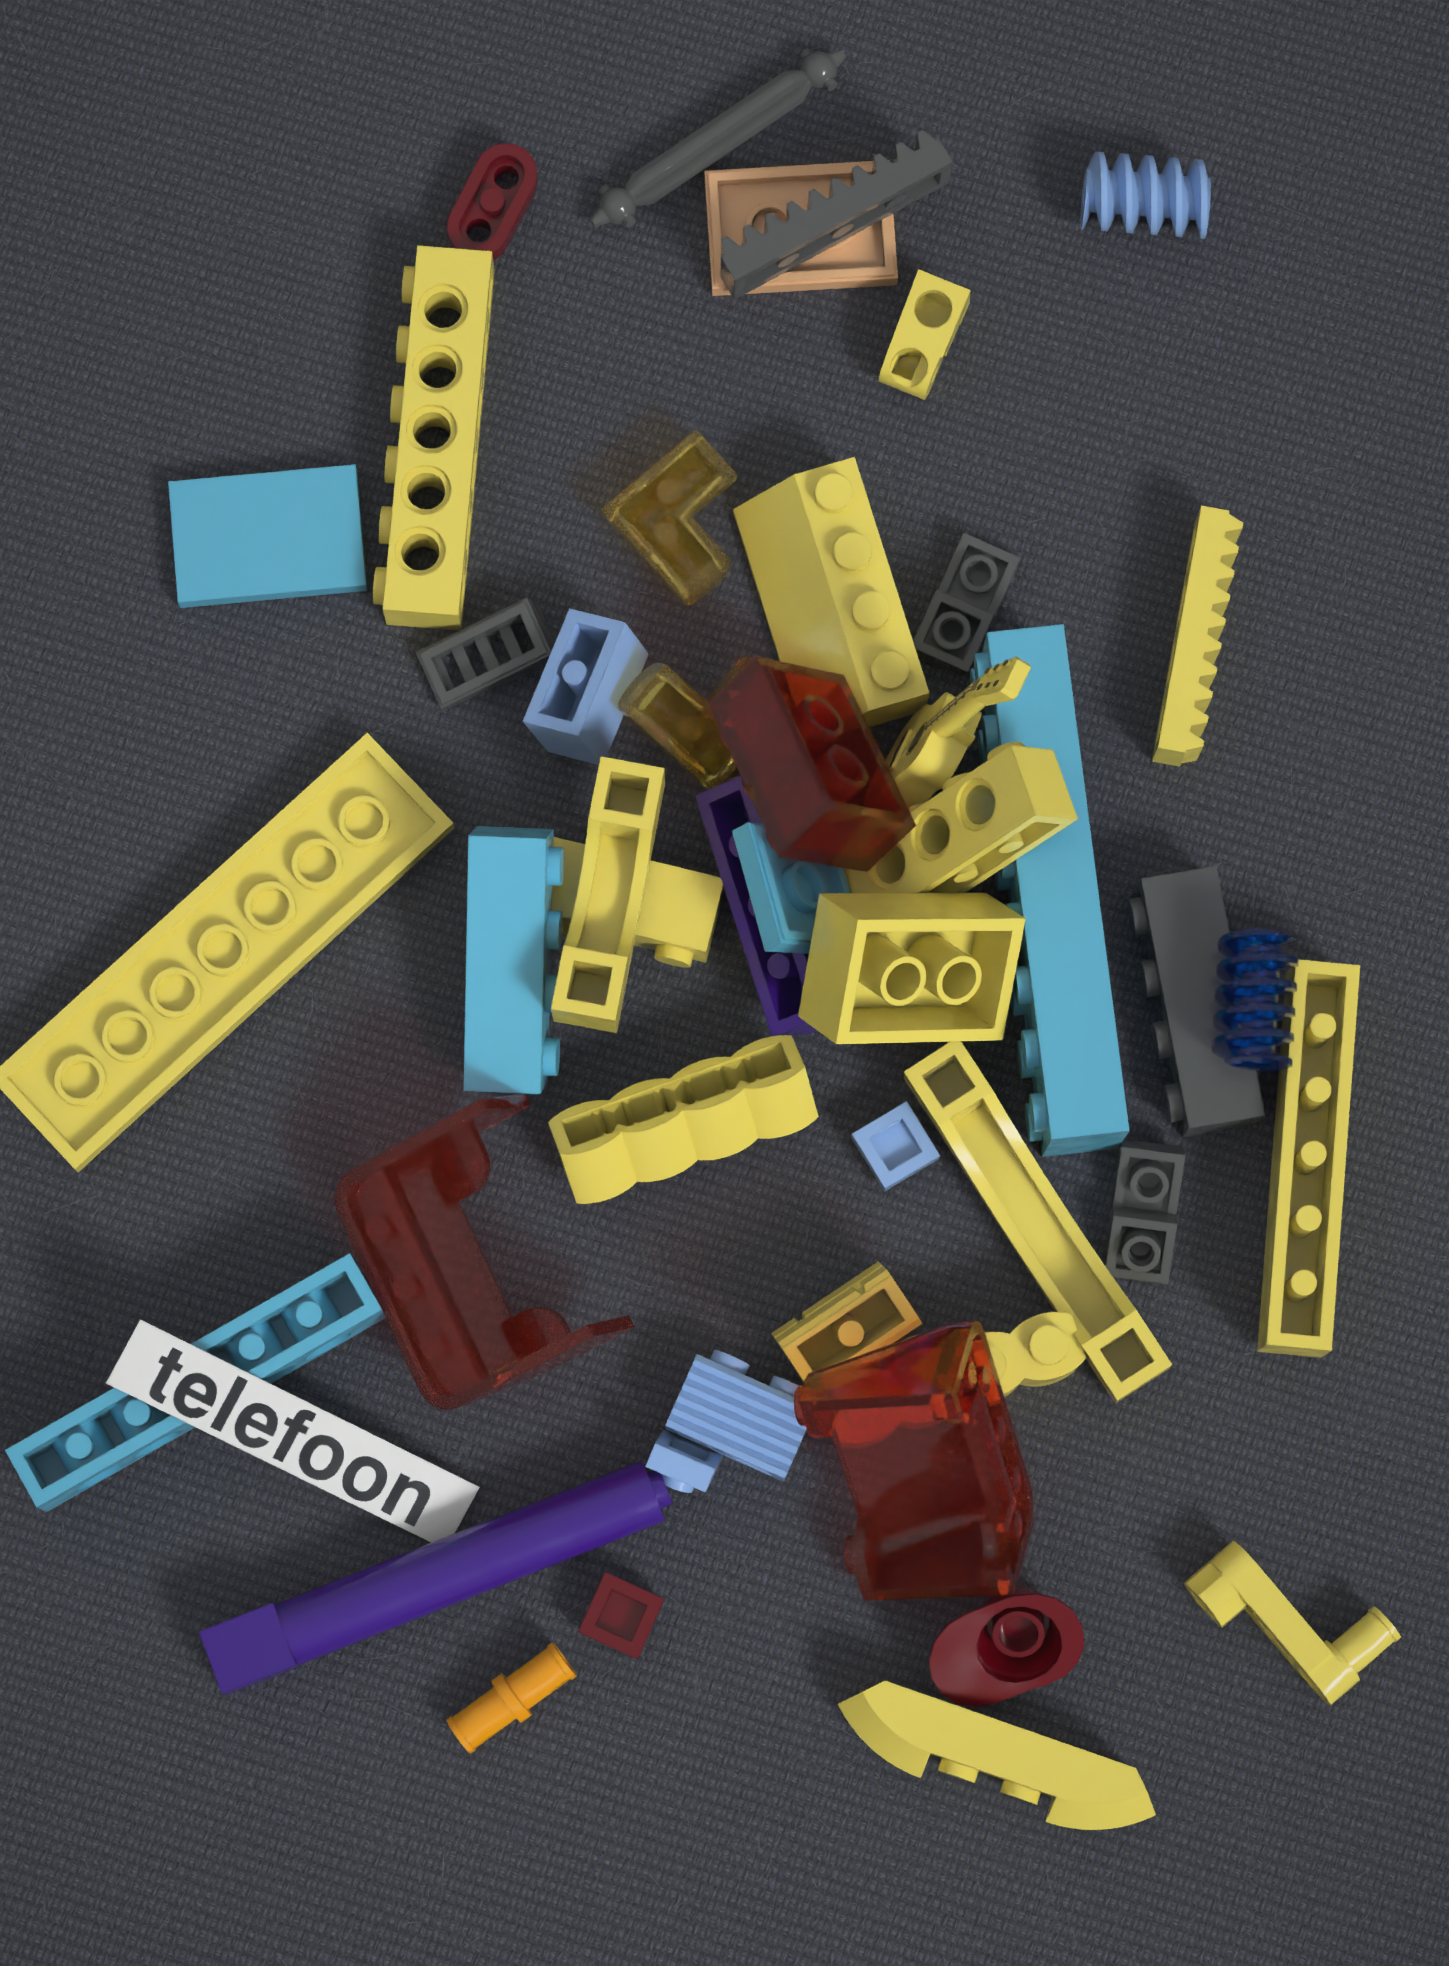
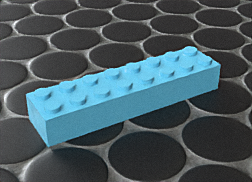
[970,624,1129,1157]

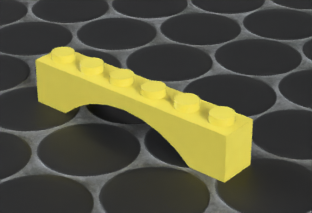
[904,1041,1172,1403]

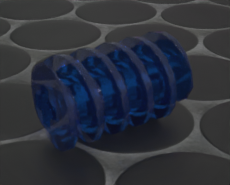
[1211,929,1299,1071]

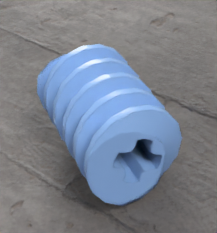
[1080,151,1211,239]

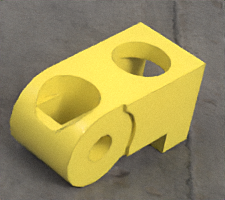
[878,269,971,400]

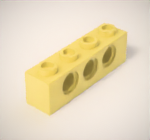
[841,742,1078,893]

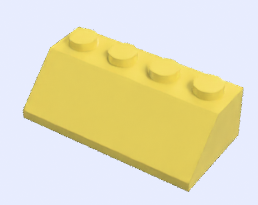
[733,457,929,745]

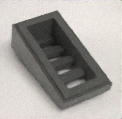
[416,597,556,710]

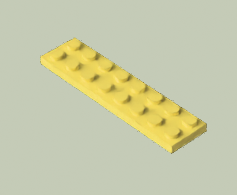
[0,733,455,1172]

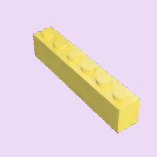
[1257,959,1360,1358]

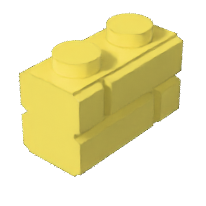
[771,1262,923,1396]

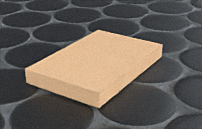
[704,161,898,296]

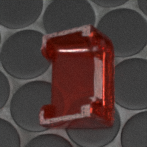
[794,1320,1034,1601]

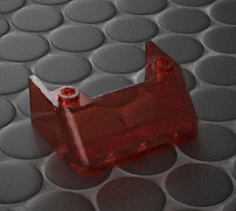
[335,1094,635,1410]

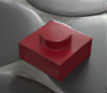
[578,1572,665,1660]

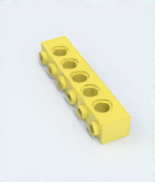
[373,245,495,631]

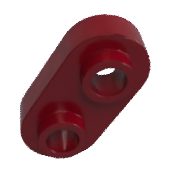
[447,143,538,261]

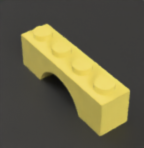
[551,756,665,1033]

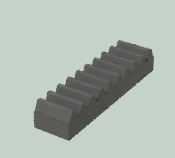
[720,130,953,300]

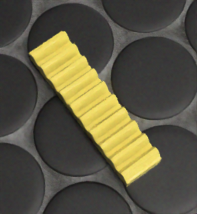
[1152,505,1243,767]

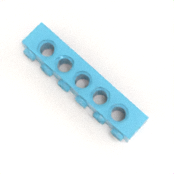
[5,1253,387,1512]

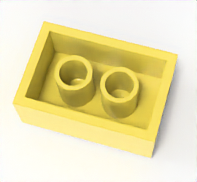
[798,893,1026,1044]

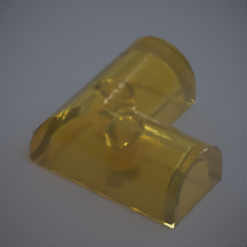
[601,429,737,606]
[618,655,793,790]

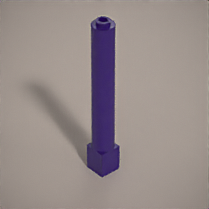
[199,1460,672,1695]

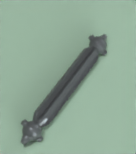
[590,48,846,228]

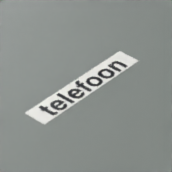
[106,1319,480,1543]

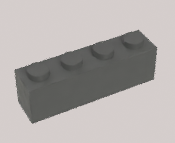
[1127,866,1265,1137]

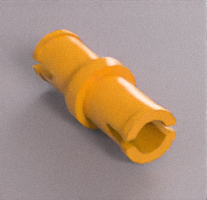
[446,1642,577,1754]

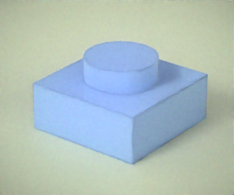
[851,1101,940,1192]
[645,1430,723,1493]

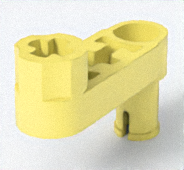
[1184,1541,1401,1706]

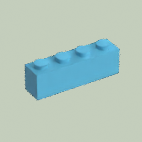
[464,826,564,1094]

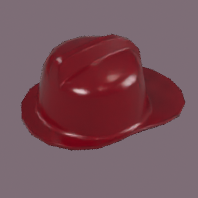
[929,1587,1084,1707]

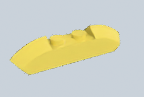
[838,1681,1156,1830]

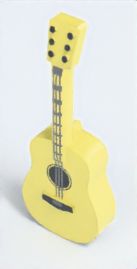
[868,657,1031,821]

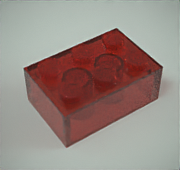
[708,656,916,872]

